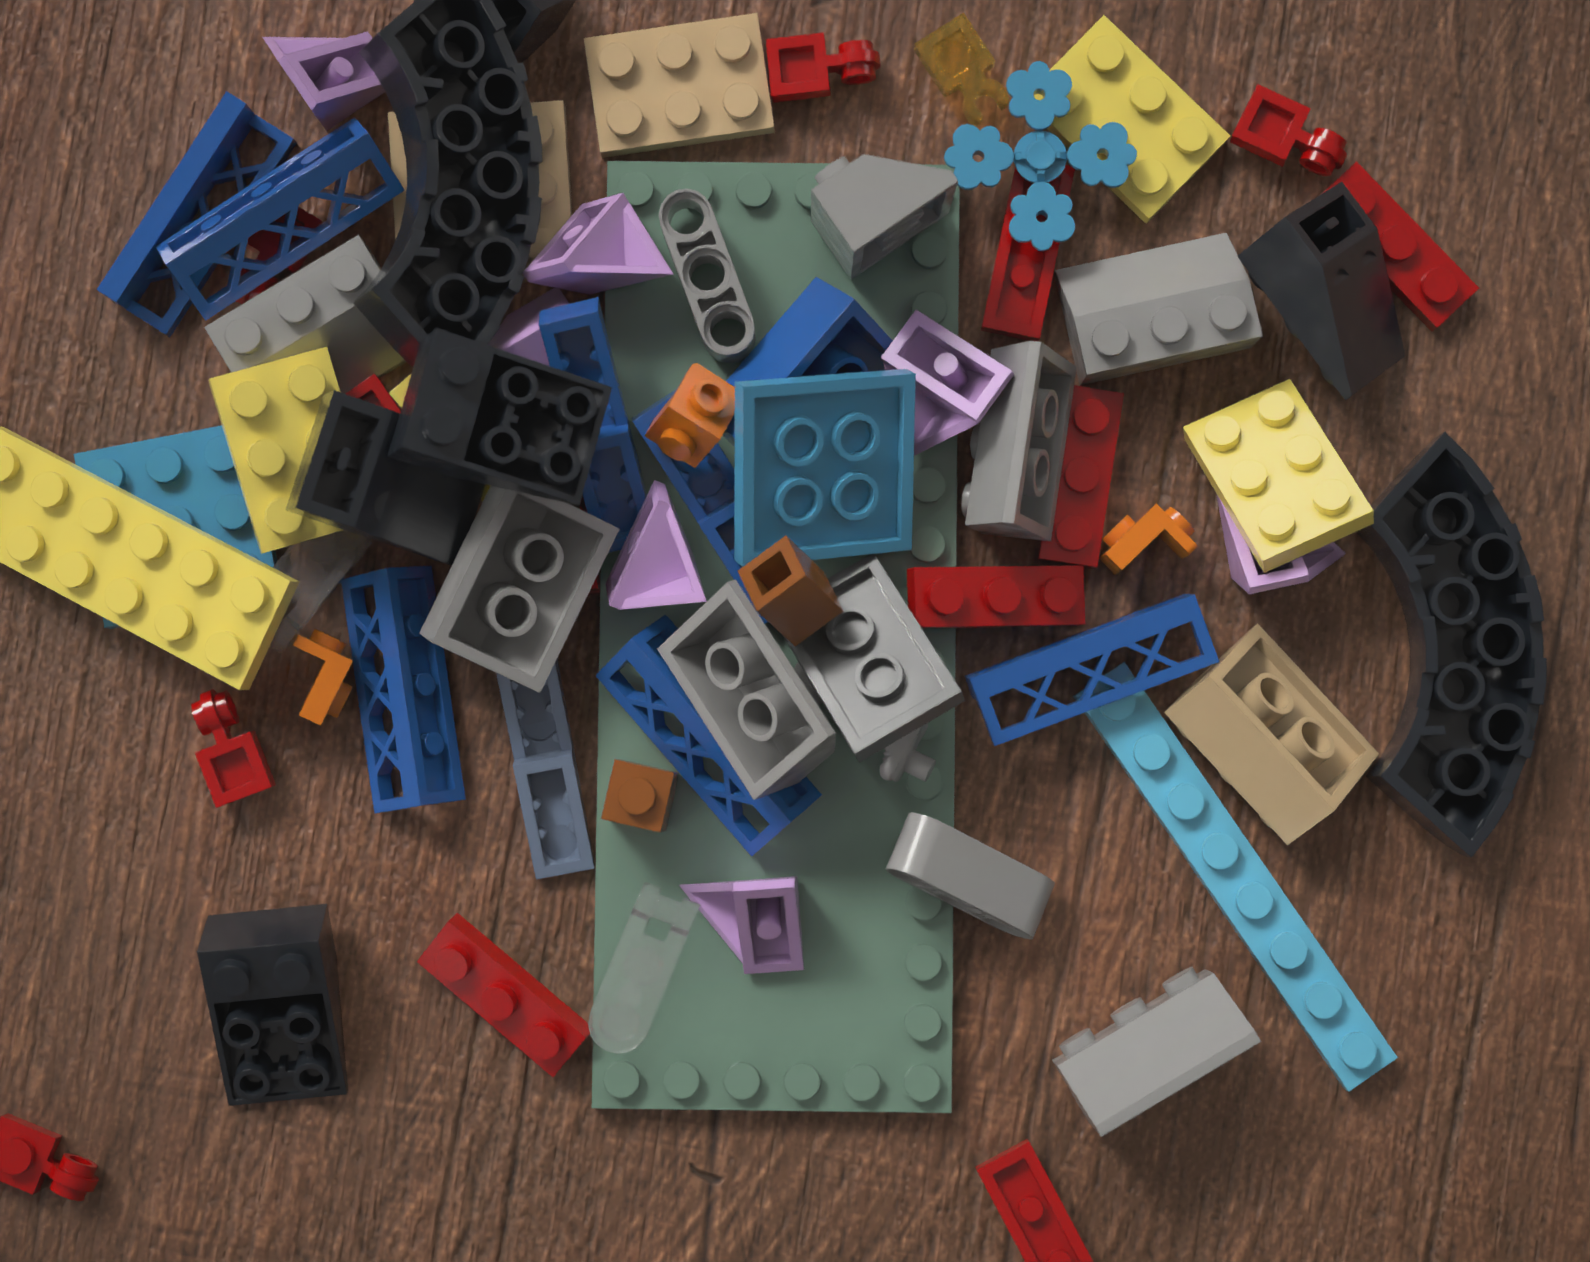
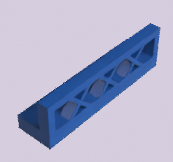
[96,91,297,337]
[155,117,405,321]
[341,566,466,814]
[964,593,1219,746]
[595,614,822,856]

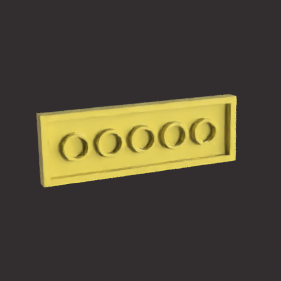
[0,426,300,690]

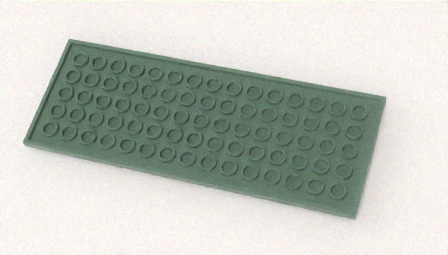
[592,161,960,1113]

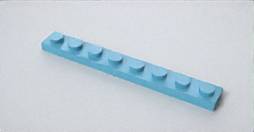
[1073,662,1398,1092]

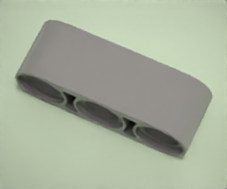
[659,188,756,363]
[886,812,1055,940]

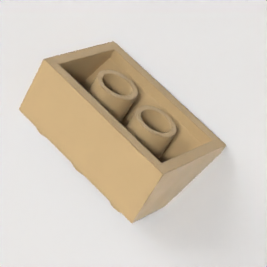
[1164,623,1379,845]

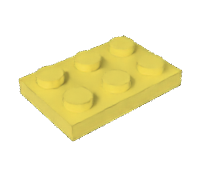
[1034,15,1230,224]
[208,347,343,554]
[1183,379,1374,573]

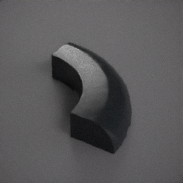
[353,0,543,367]
[1356,432,1547,858]

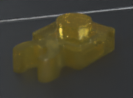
[914,12,1009,127]

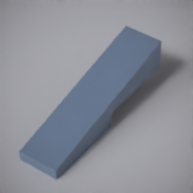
[496,658,595,879]

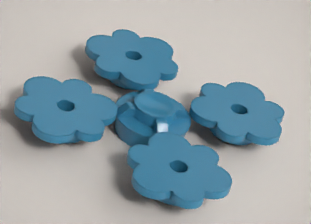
[944,61,1137,251]

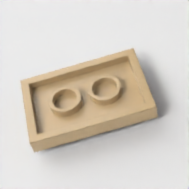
[584,13,775,158]

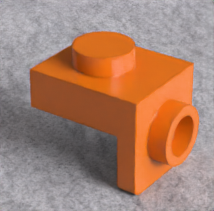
[644,363,735,468]
[1099,503,1198,575]
[293,628,353,726]

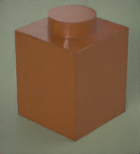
[738,535,844,646]
[601,759,679,833]

